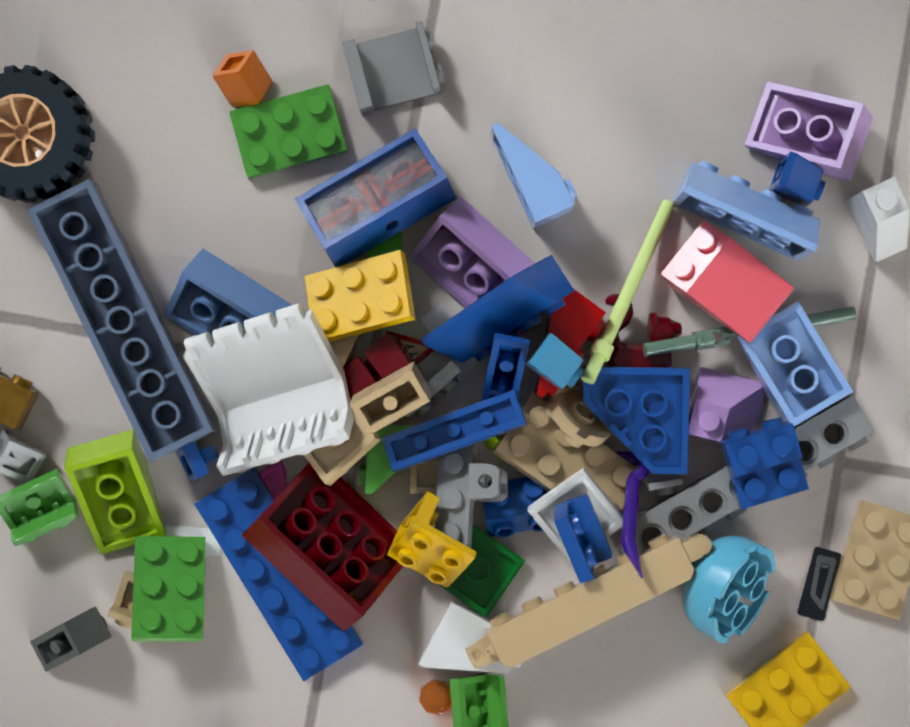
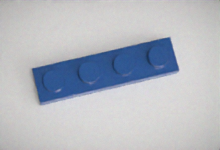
[382,390,527,472]

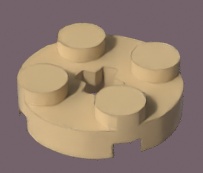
[544,384,612,448]

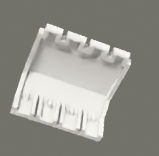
[183,303,354,476]

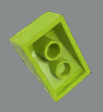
[64,429,167,555]

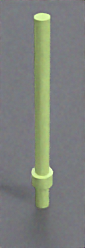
[581,200,675,384]

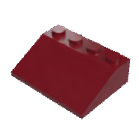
[241,462,403,631]

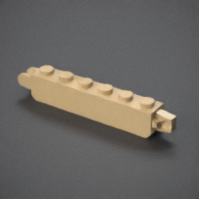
[465,533,713,669]

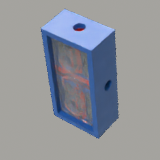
[295,128,457,267]

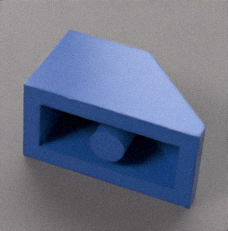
[769,151,826,207]

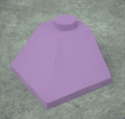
[688,367,765,443]

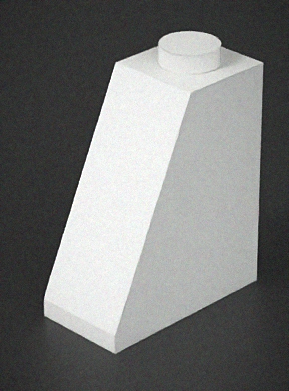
[846,176,910,263]
[418,600,522,673]

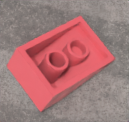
[661,220,794,343]

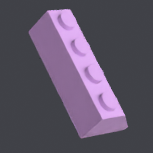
[409,196,544,338]

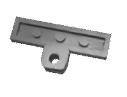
[435,411,509,548]

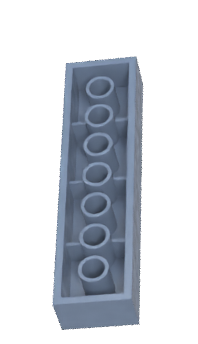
[27,179,218,462]

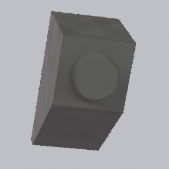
[30,606,112,672]

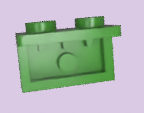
[0,469,78,546]
[449,673,509,727]

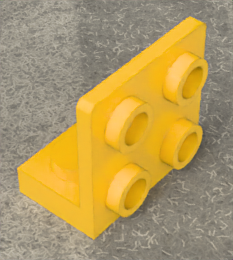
[387,491,477,588]

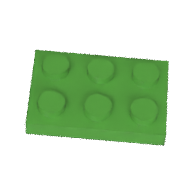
[229,84,348,179]
[131,536,206,642]

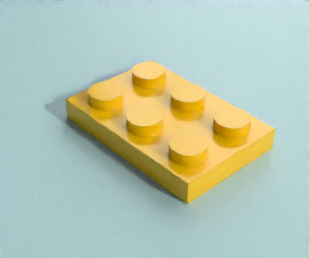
[304,250,415,342]
[725,631,851,727]

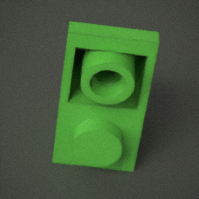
[359,425,411,494]

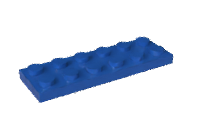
[194,467,363,682]

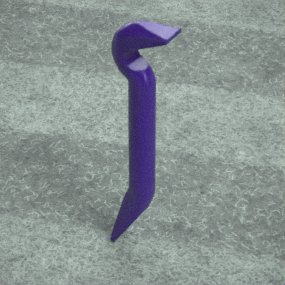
[617,451,650,578]

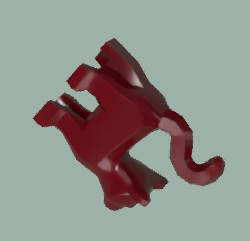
[605,294,682,368]

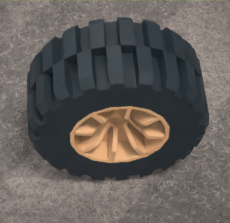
[0,65,95,203]

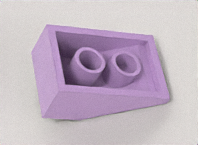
[744,81,873,182]

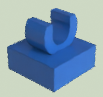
[176,441,219,483]

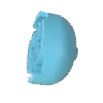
[682,536,776,644]

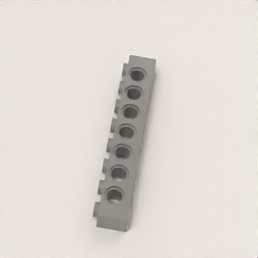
[610,395,874,555]

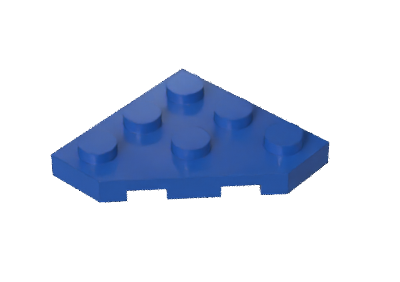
[582,366,690,474]

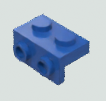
[483,477,548,537]

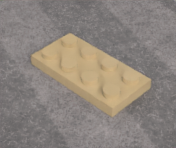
[492,393,638,511]

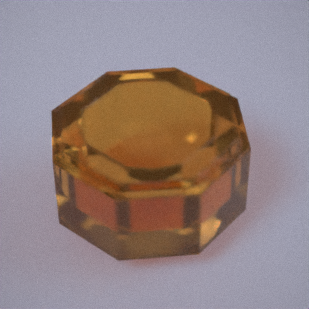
[419,679,451,715]

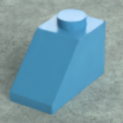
[526,333,584,390]

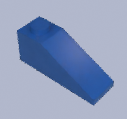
[481,333,530,401]

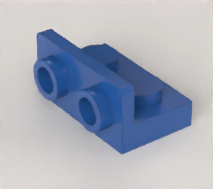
[554,494,612,584]

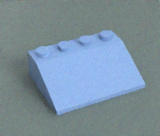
[673,161,820,260]

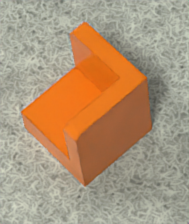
[212,50,273,108]

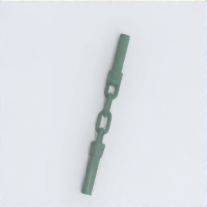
[642,306,856,357]

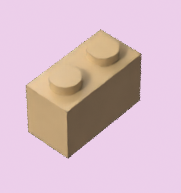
[350,362,432,436]

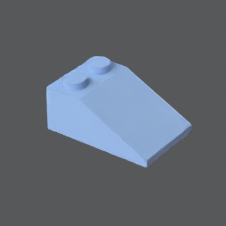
[491,123,577,229]
[737,301,853,426]

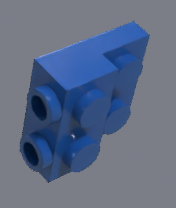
[720,417,809,510]

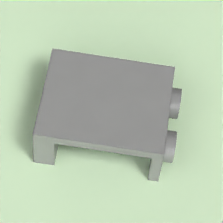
[342,21,445,114]

